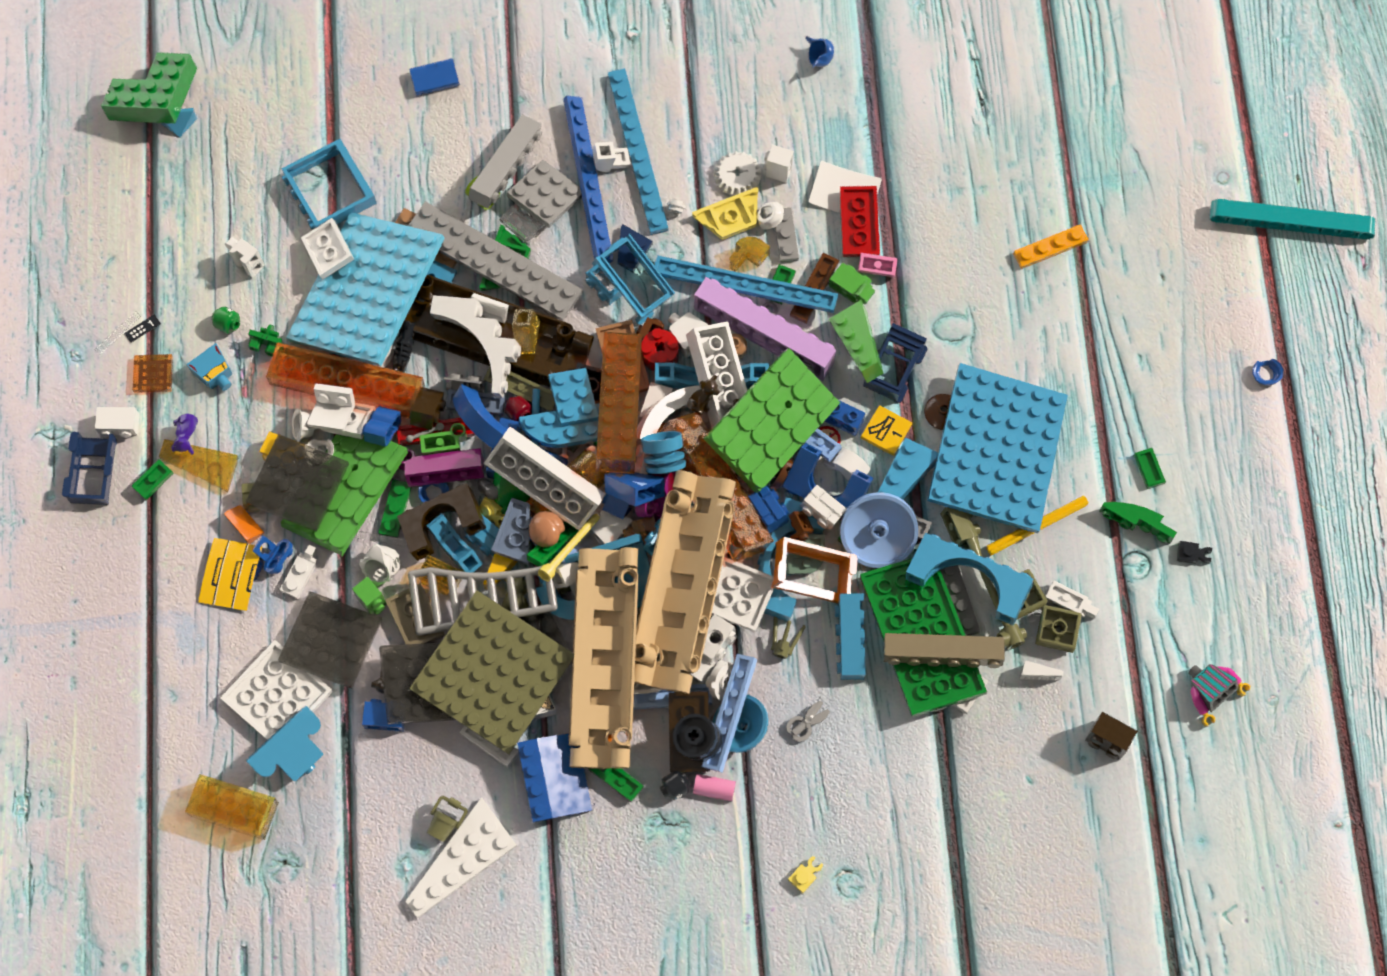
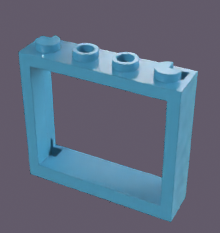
[282,139,377,229]

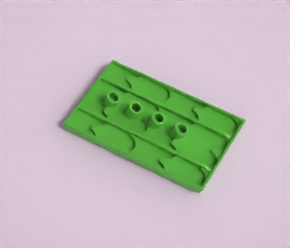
[704,348,840,493]
[281,434,408,556]

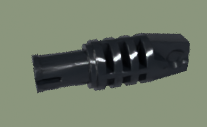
[392,320,415,374]

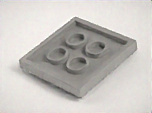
[507,160,582,228]

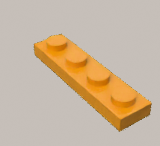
[1013,224,1089,269]

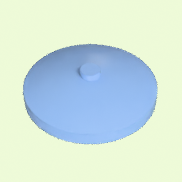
[840,492,918,568]

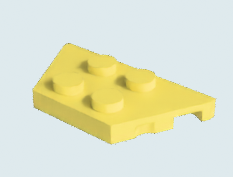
[692,187,758,240]

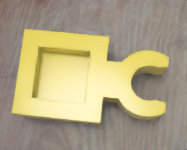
[479,497,505,529]
[788,856,823,893]

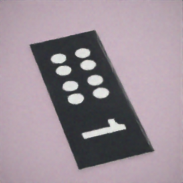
[124,314,161,343]

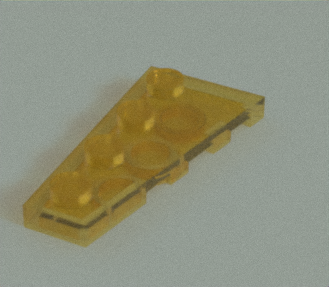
[159,439,239,492]

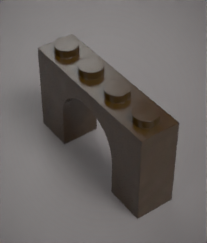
[397,483,487,561]

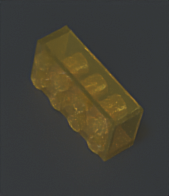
[185,774,279,840]

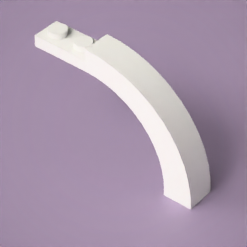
[632,386,701,474]

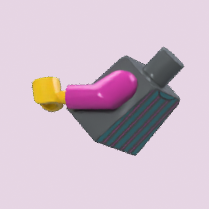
[1189,664,1250,727]

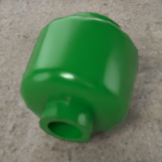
[212,307,240,334]

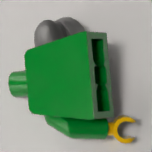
[477,472,531,514]

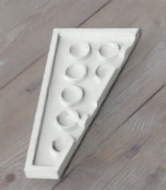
[406,797,517,918]

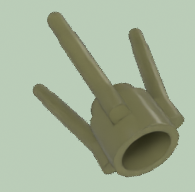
[771,616,806,659]

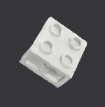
[307,384,356,432]

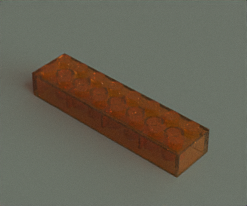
[595,332,642,474]
[266,342,425,418]
[659,412,774,562]

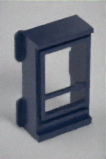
[863,323,928,403]
[62,431,117,505]

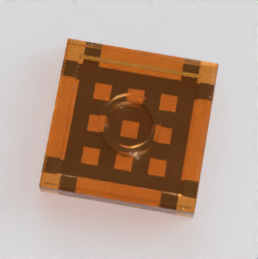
[133,354,173,393]

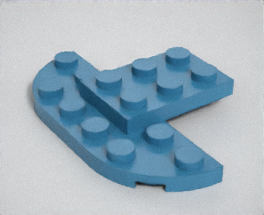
[519,368,632,448]

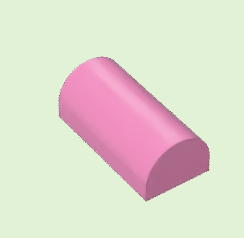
[858,253,898,278]
[693,774,736,802]

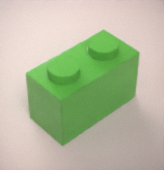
[352,576,387,616]

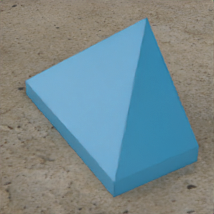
[161,108,197,137]

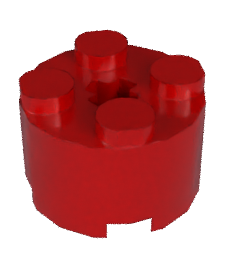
[641,328,679,372]

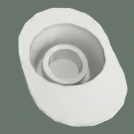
[292,409,317,443]

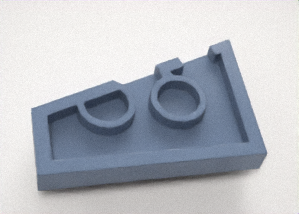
[491,498,530,565]

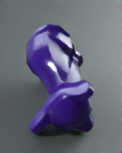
[171,414,198,455]

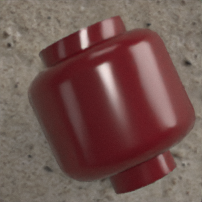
[504,396,532,424]

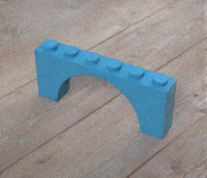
[757,497,825,622]
[906,533,1033,626]

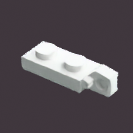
[280,545,317,599]
[1045,581,1099,619]

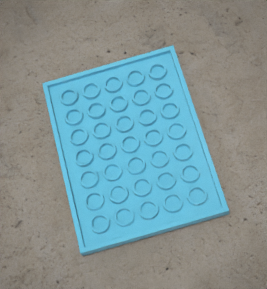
[286,213,445,367]

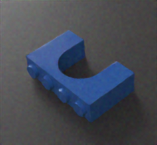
[782,443,874,520]

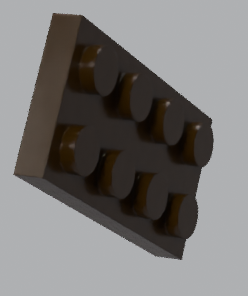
[668,692,710,772]

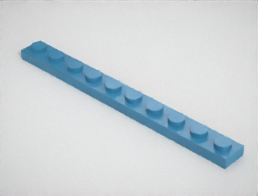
[608,68,668,235]
[654,255,838,313]

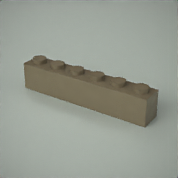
[884,633,1005,668]

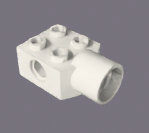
[690,614,737,684]

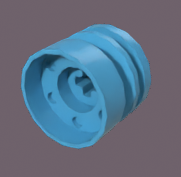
[641,431,686,474]

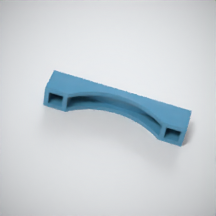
[655,363,769,389]

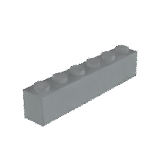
[468,114,542,209]

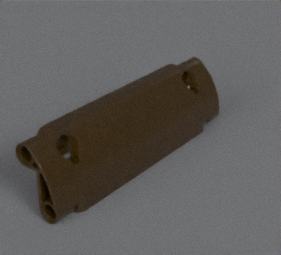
[399,275,594,386]

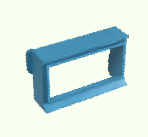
[592,234,675,325]

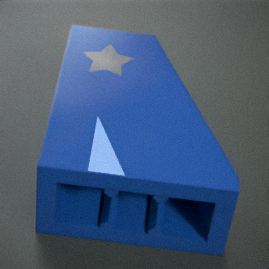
[605,470,665,506]

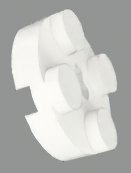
[706,660,734,701]

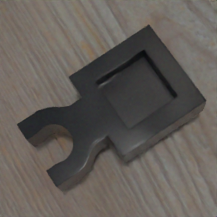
[1177,541,1212,564]

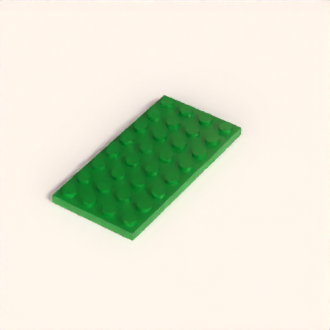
[860,558,987,717]

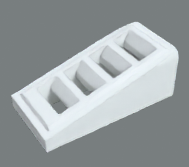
[1019,661,1064,680]

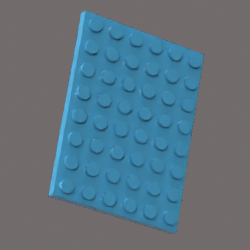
[927,363,1068,534]

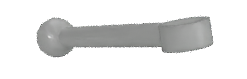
[406,423,444,443]

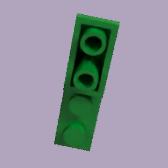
[1099,502,1177,544]

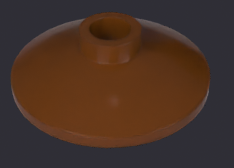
[924,394,951,430]

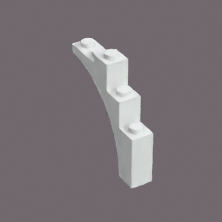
[430,295,521,398]

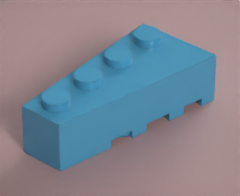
[878,438,938,500]
[834,593,866,680]

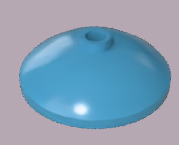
[713,695,768,753]

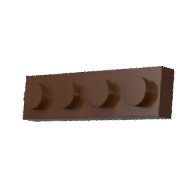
[790,253,840,324]

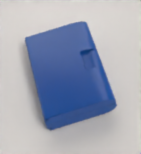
[409,58,460,96]

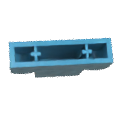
[245,705,323,781]

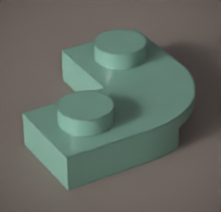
[786,534,825,575]

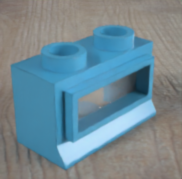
[585,264,627,305]

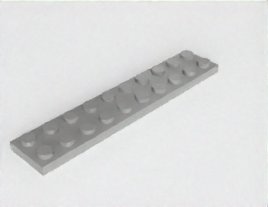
[408,201,583,321]

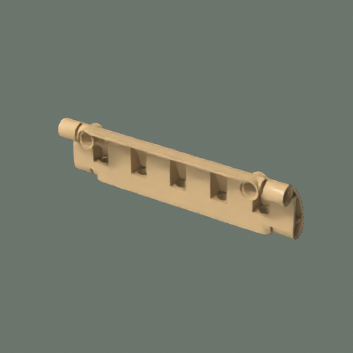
[634,470,736,694]
[569,547,638,769]

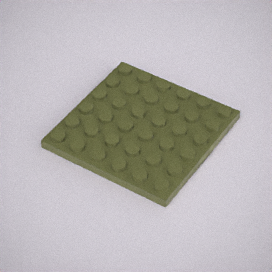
[410,590,574,755]

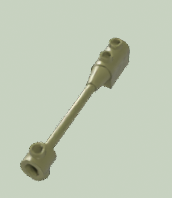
[940,507,1027,650]

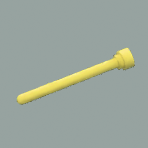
[538,514,600,582]

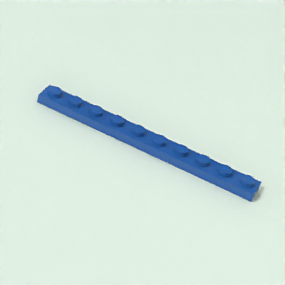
[563,95,614,264]

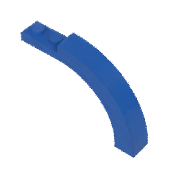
[452,384,568,466]

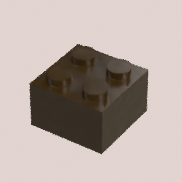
[1085,711,1138,760]

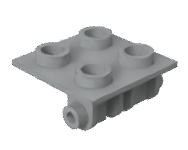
[443,373,486,393]

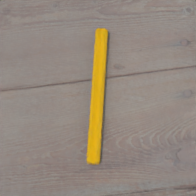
[986,496,1089,555]

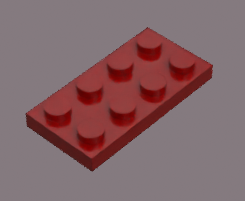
[839,186,880,257]

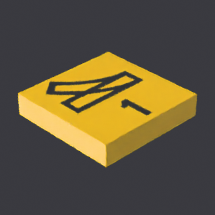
[861,405,913,456]

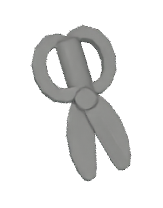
[786,701,830,742]

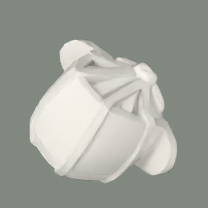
[359,544,400,587]

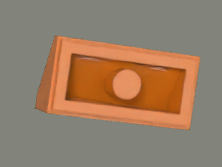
[224,505,264,544]

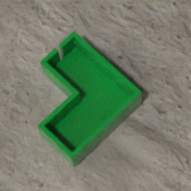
[101,52,197,124]

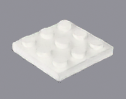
[711,557,774,633]

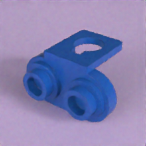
[252,536,293,574]

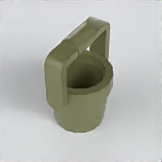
[427,796,468,842]

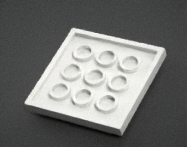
[220,640,333,740]

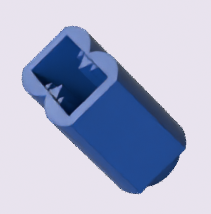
[362,406,402,447]

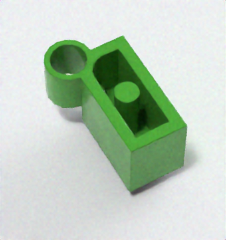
[829,263,875,304]
[420,423,467,455]

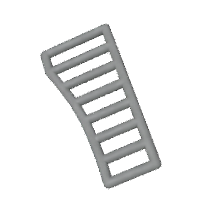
[408,566,558,636]

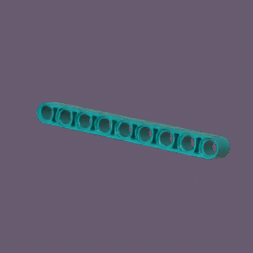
[1210,199,1375,240]

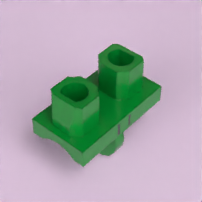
[248,324,285,357]

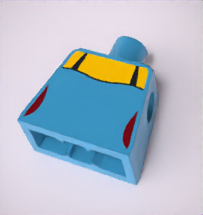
[187,343,232,391]

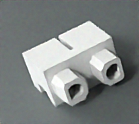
[225,237,265,279]

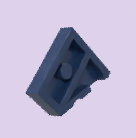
[617,224,653,273]

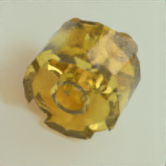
[567,449,611,489]

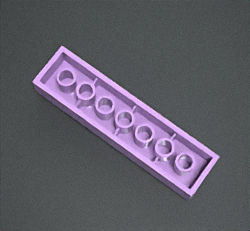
[694,277,836,381]

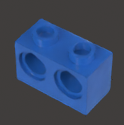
[824,400,865,436]

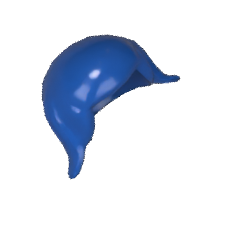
[805,36,834,68]

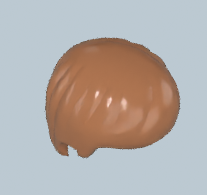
[529,511,565,547]

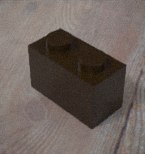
[410,387,446,430]

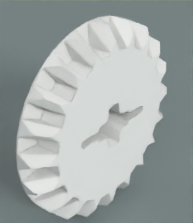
[714,151,761,196]

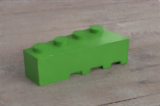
[829,300,884,383]

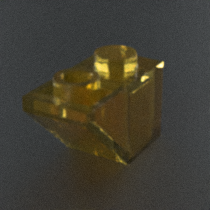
[512,309,540,354]

